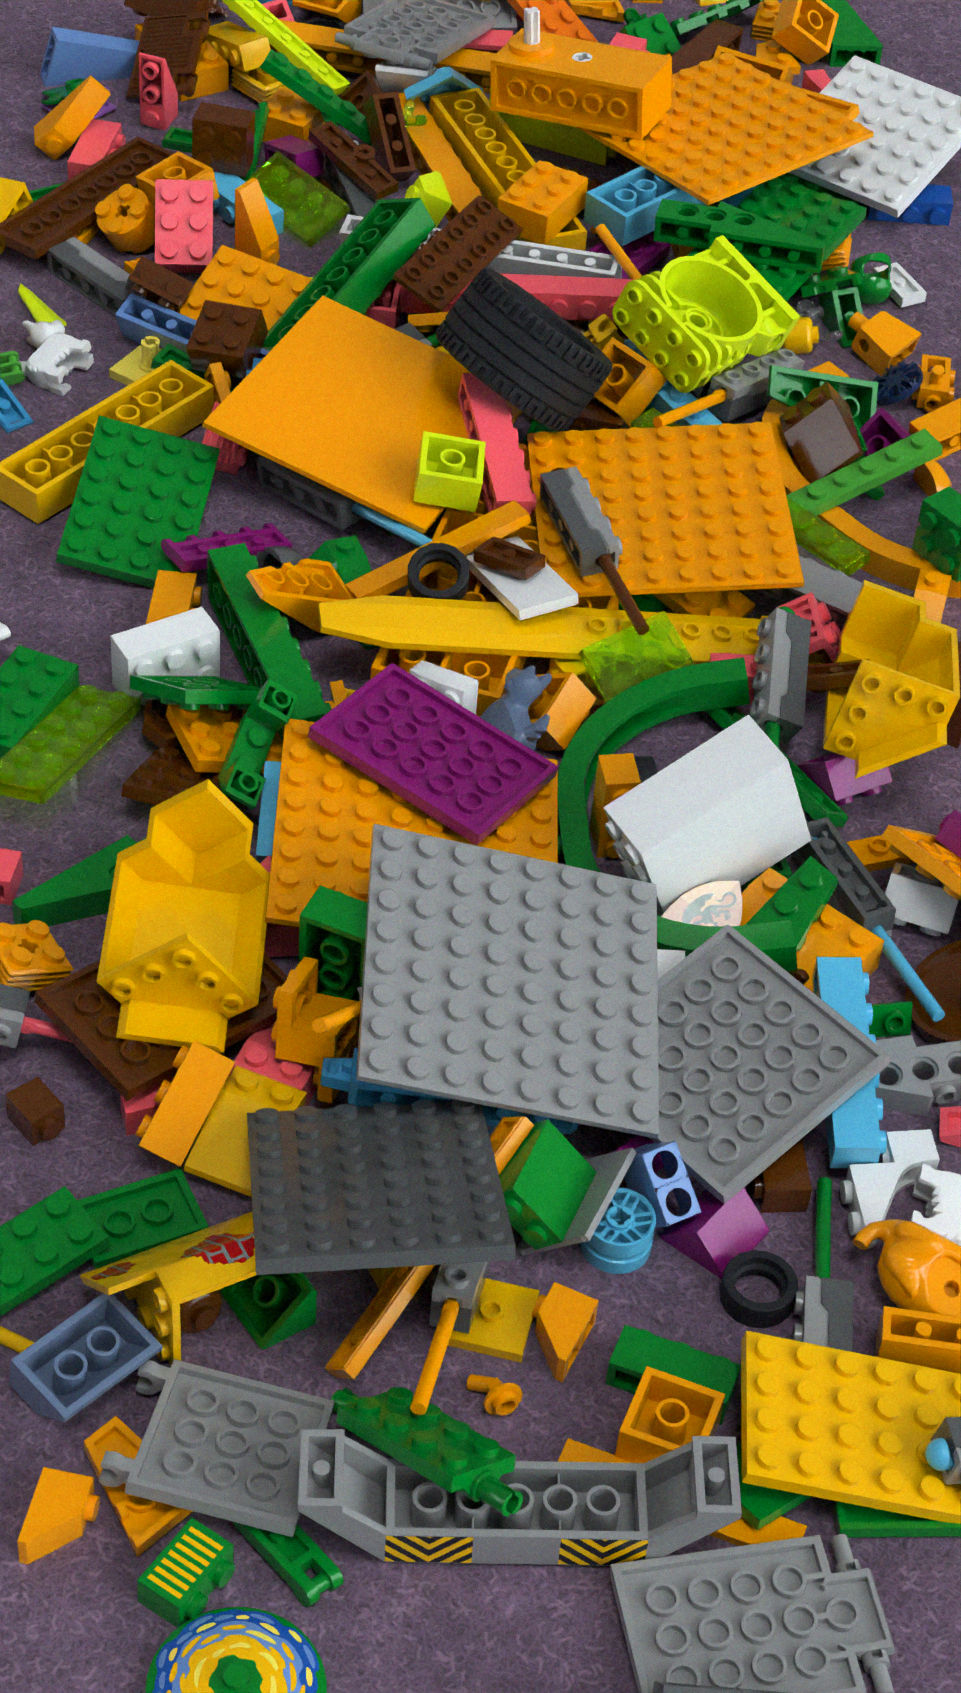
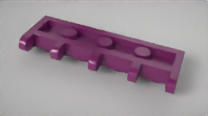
[161,523,293,572]

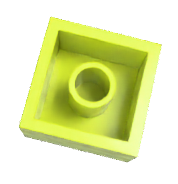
[413,431,486,512]

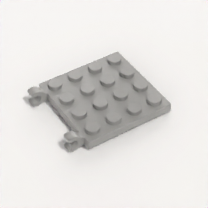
[99,1359,335,1537]

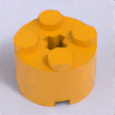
[95,184,155,254]

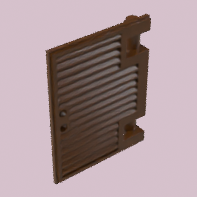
[126,11,211,99]

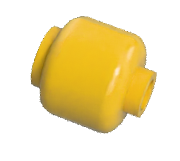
[781,316,819,354]

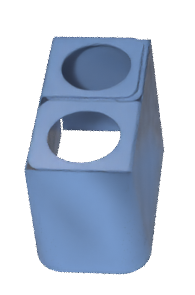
[624,1141,702,1228]

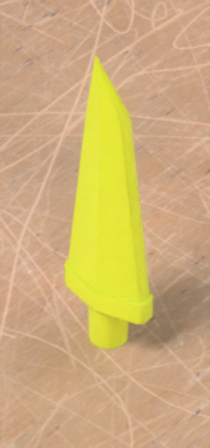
[18,283,67,333]

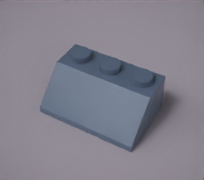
[9,1293,163,1423]

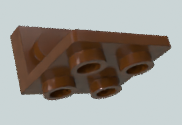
[125,255,194,313]

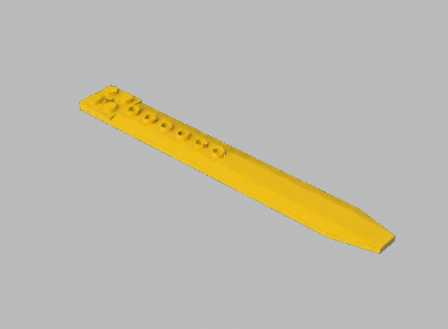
[317,595,833,666]

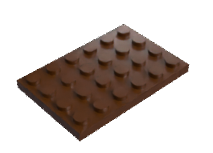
[34,953,288,1101]

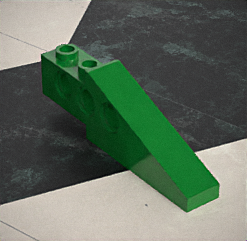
[654,199,825,273]
[12,835,146,926]

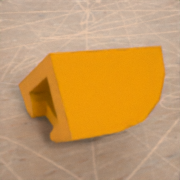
[913,460,952,496]

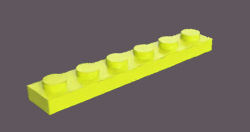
[221,0,351,95]

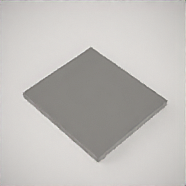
[516,1148,637,1256]

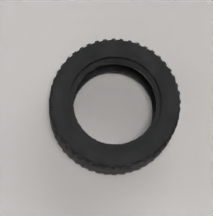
[436,268,613,432]

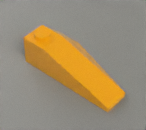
[246,558,355,633]

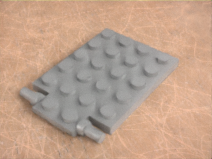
[335,0,495,71]
[609,1534,895,1693]

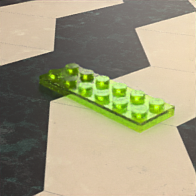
[0,685,141,804]

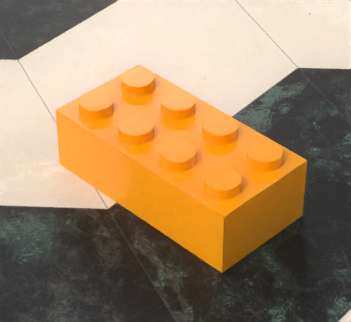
[135,23,229,102]

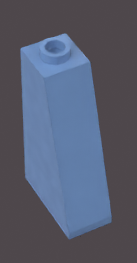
[40,27,139,87]

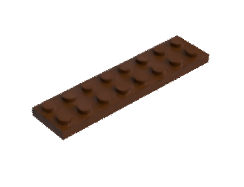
[0,136,174,260]

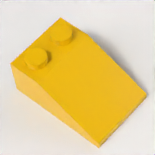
[184,1065,307,1197]

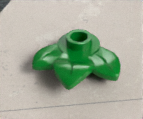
[41,78,85,105]

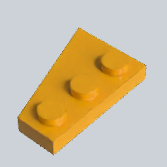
[84,1416,193,1557]

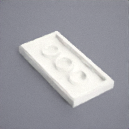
[465,536,578,621]

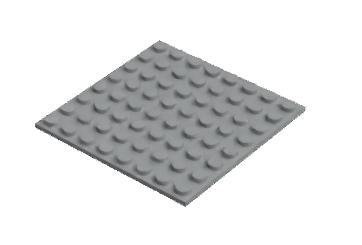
[356,824,659,1139]

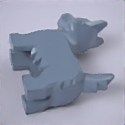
[480,666,552,751]

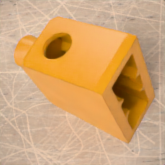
[847,311,922,376]

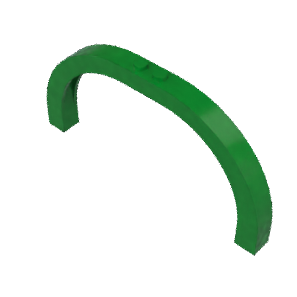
[558,657,798,972]

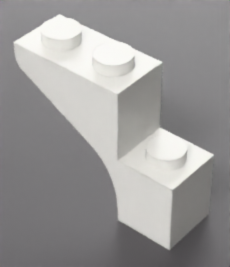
[840,1129,940,1249]

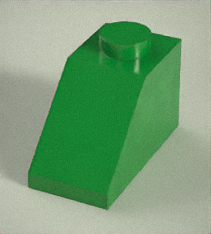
[818,286,863,348]

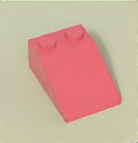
[231,1022,318,1106]

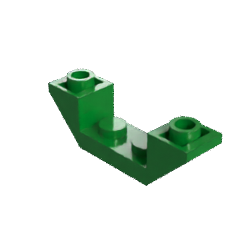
[218,679,298,809]

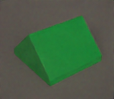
[220,1272,317,1350]

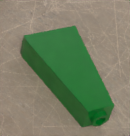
[821,0,883,67]

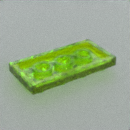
[246,151,350,247]

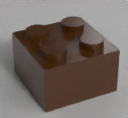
[192,102,255,177]
[186,300,268,379]

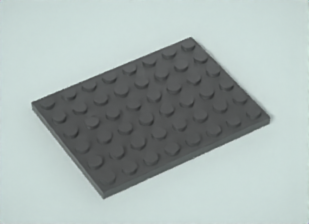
[247,1099,516,1275]

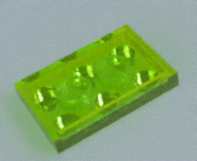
[579,611,695,702]

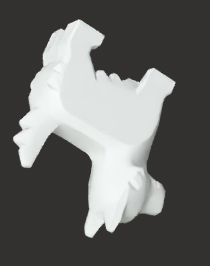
[19,320,94,396]
[911,1164,961,1246]

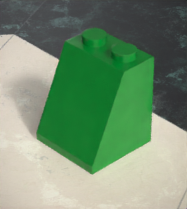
[499,1119,597,1250]

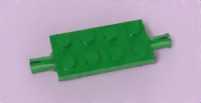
[331,1387,523,1517]

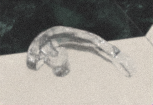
[795,299,843,341]

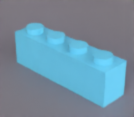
[213,171,284,234]

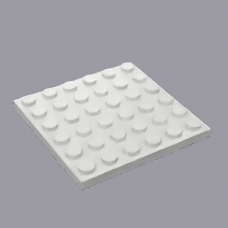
[789,55,961,218]

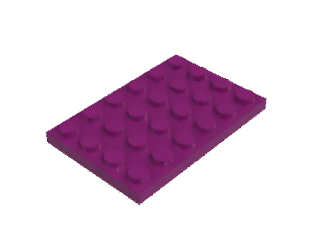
[308,663,559,845]

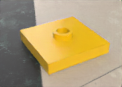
[448,1278,540,1363]

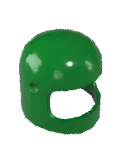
[850,252,892,305]

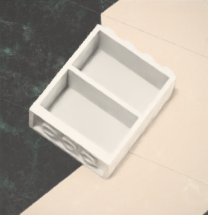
[603,714,811,916]

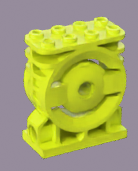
[612,235,801,393]

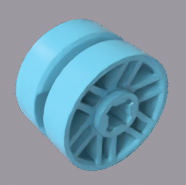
[580,1187,656,1274]

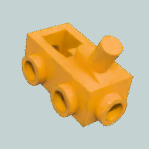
[911,354,956,412]

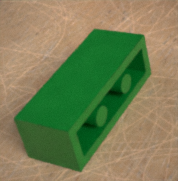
[605,1325,741,1425]

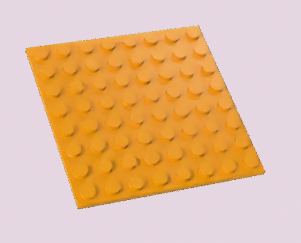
[576,53,874,205]
[202,296,523,534]
[527,422,804,597]
[265,719,558,927]

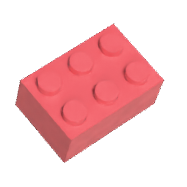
[155,179,214,273]

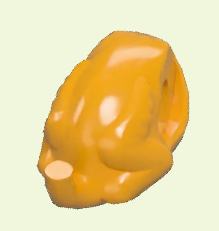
[853,1219,961,1317]

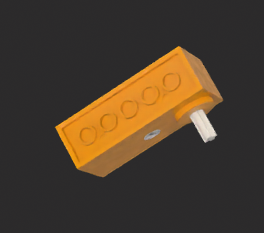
[490,7,672,140]

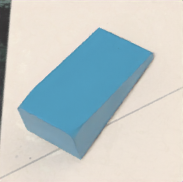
[0,378,34,434]

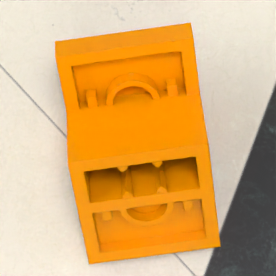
[271,957,359,1103]

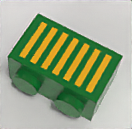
[137,1517,235,1628]

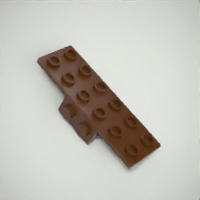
[393,195,523,313]

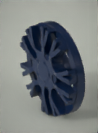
[873,361,923,405]

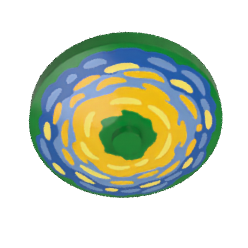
[145,1607,327,1693]

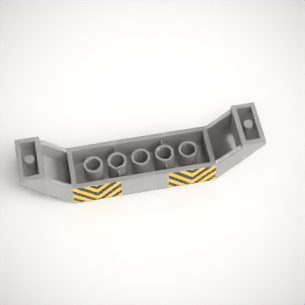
[298,1429,742,1566]

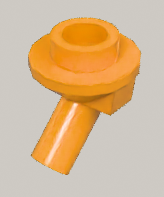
[467,1374,523,1416]

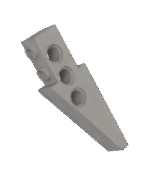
[875,1035,961,1116]

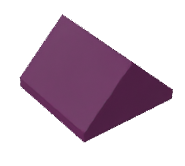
[660,1188,770,1279]

